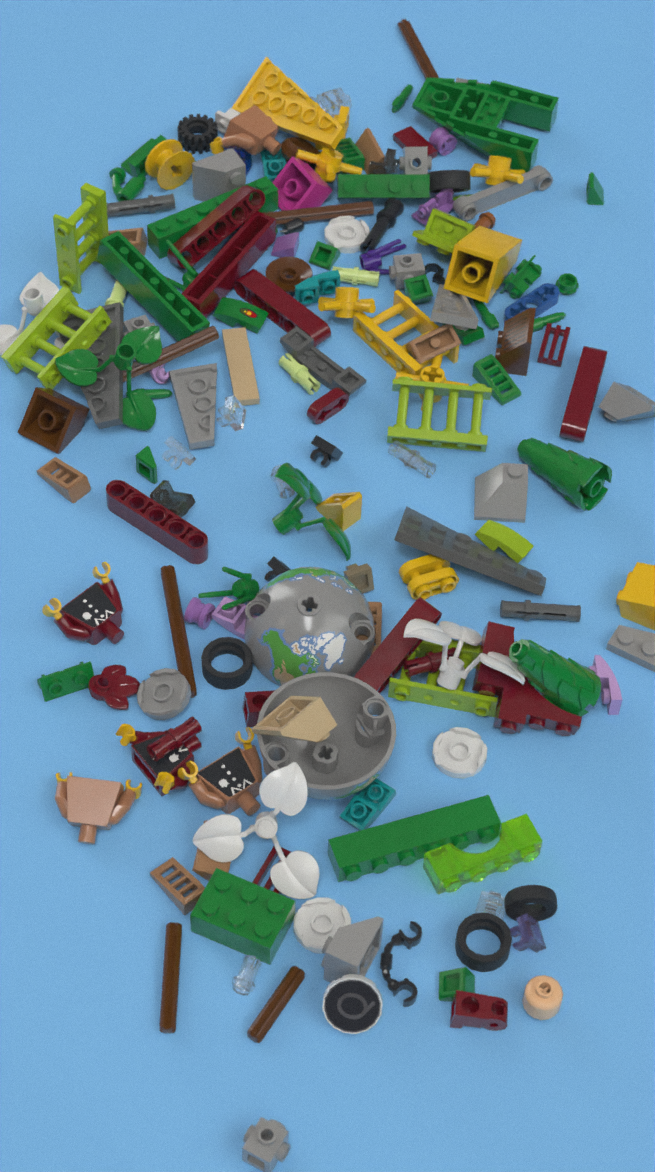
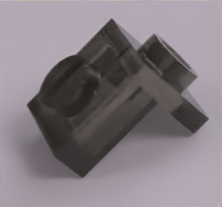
[368,148,399,174]
[150,480,196,517]

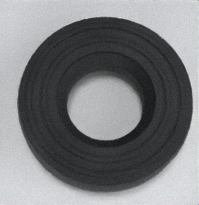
[504,885,557,922]

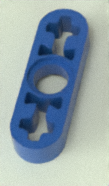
[503,283,560,322]

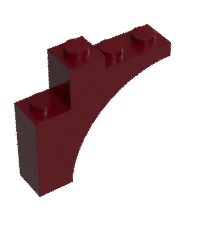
[472,621,582,736]

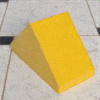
[316,492,362,531]

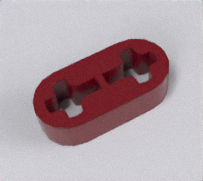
[307,387,349,424]

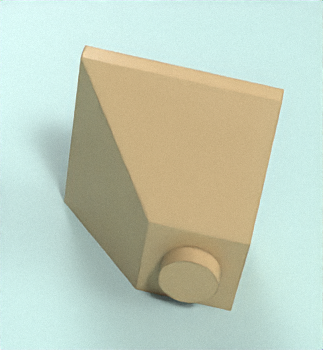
[251,696,337,743]

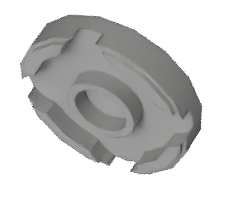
[137,668,191,720]

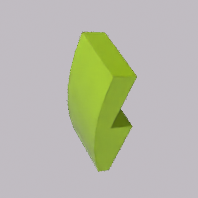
[474,520,534,563]

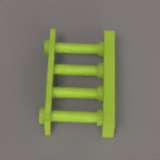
[53,183,109,294]
[1,286,112,389]
[387,377,492,452]
[388,639,498,717]

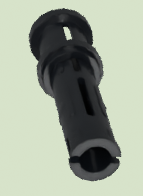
[360,198,404,253]

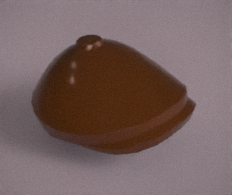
[281,137,321,165]

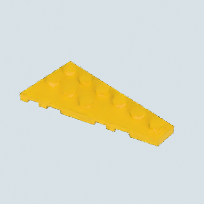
[231,57,346,150]

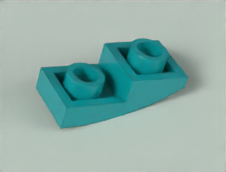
[260,148,286,181]
[295,270,340,305]
[339,778,396,831]

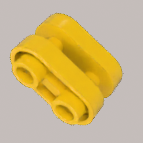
[399,554,459,600]

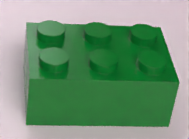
[190,868,295,965]

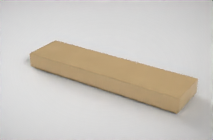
[222,327,260,407]

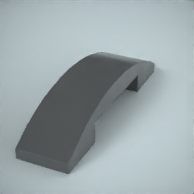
[280,326,367,396]

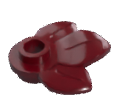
[88,665,140,710]

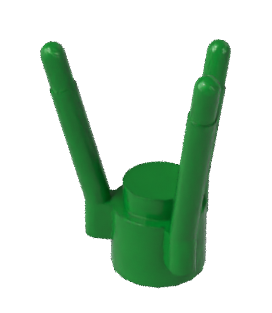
[163,240,199,291]
[198,567,259,610]

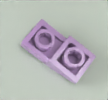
[211,597,259,640]
[588,655,622,715]

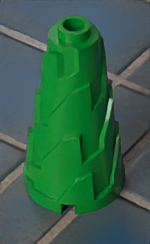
[517,438,612,511]
[509,639,601,717]

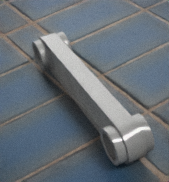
[453,165,553,221]

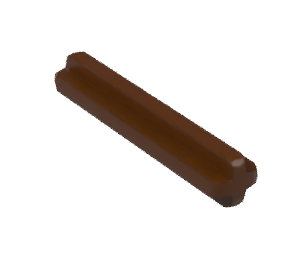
[247,966,305,1043]

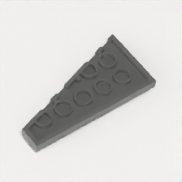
[59,302,124,429]
[394,506,546,596]

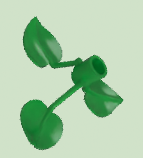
[55,326,162,431]
[272,463,351,561]

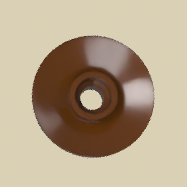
[265,257,312,292]

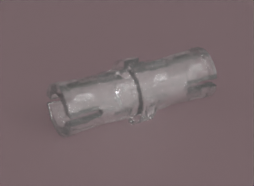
[388,440,436,478]

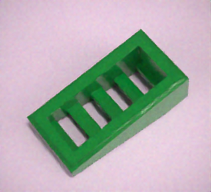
[335,138,365,174]
[472,354,522,406]

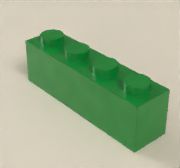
[337,174,430,198]

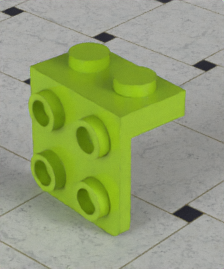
[412,208,476,255]

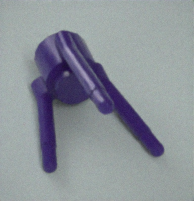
[359,239,406,274]

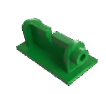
[500,255,542,299]
[37,661,94,702]

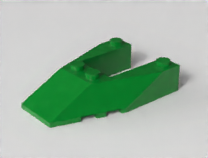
[412,77,559,173]

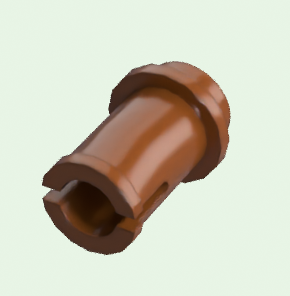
[474,212,496,229]

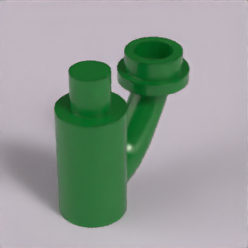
[109,167,146,202]

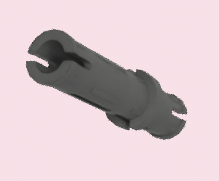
[107,194,175,218]
[500,600,581,622]

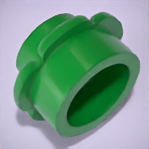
[556,273,579,295]

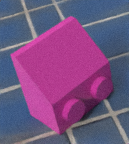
[272,156,333,211]

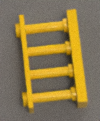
[353,290,460,375]

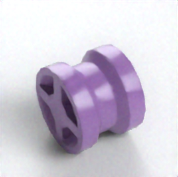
[429,127,457,156]
[184,597,215,629]

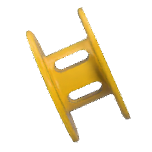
[145,139,195,190]

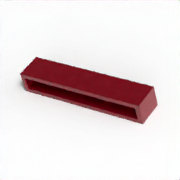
[182,211,276,318]

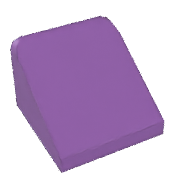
[271,232,299,257]

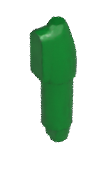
[392,85,413,113]
[473,299,499,330]
[533,312,566,332]
[126,388,172,399]

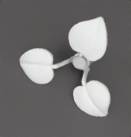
[0,272,64,355]
[404,619,525,690]
[192,762,319,899]

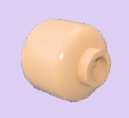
[522,975,563,1020]

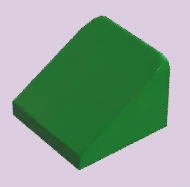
[586,172,604,205]
[308,241,341,270]
[403,274,433,305]
[136,446,157,484]
[439,967,475,1002]

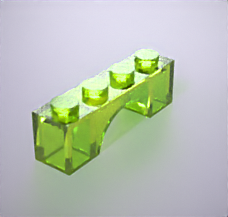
[423,813,543,895]

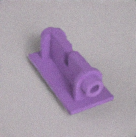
[411,189,455,226]

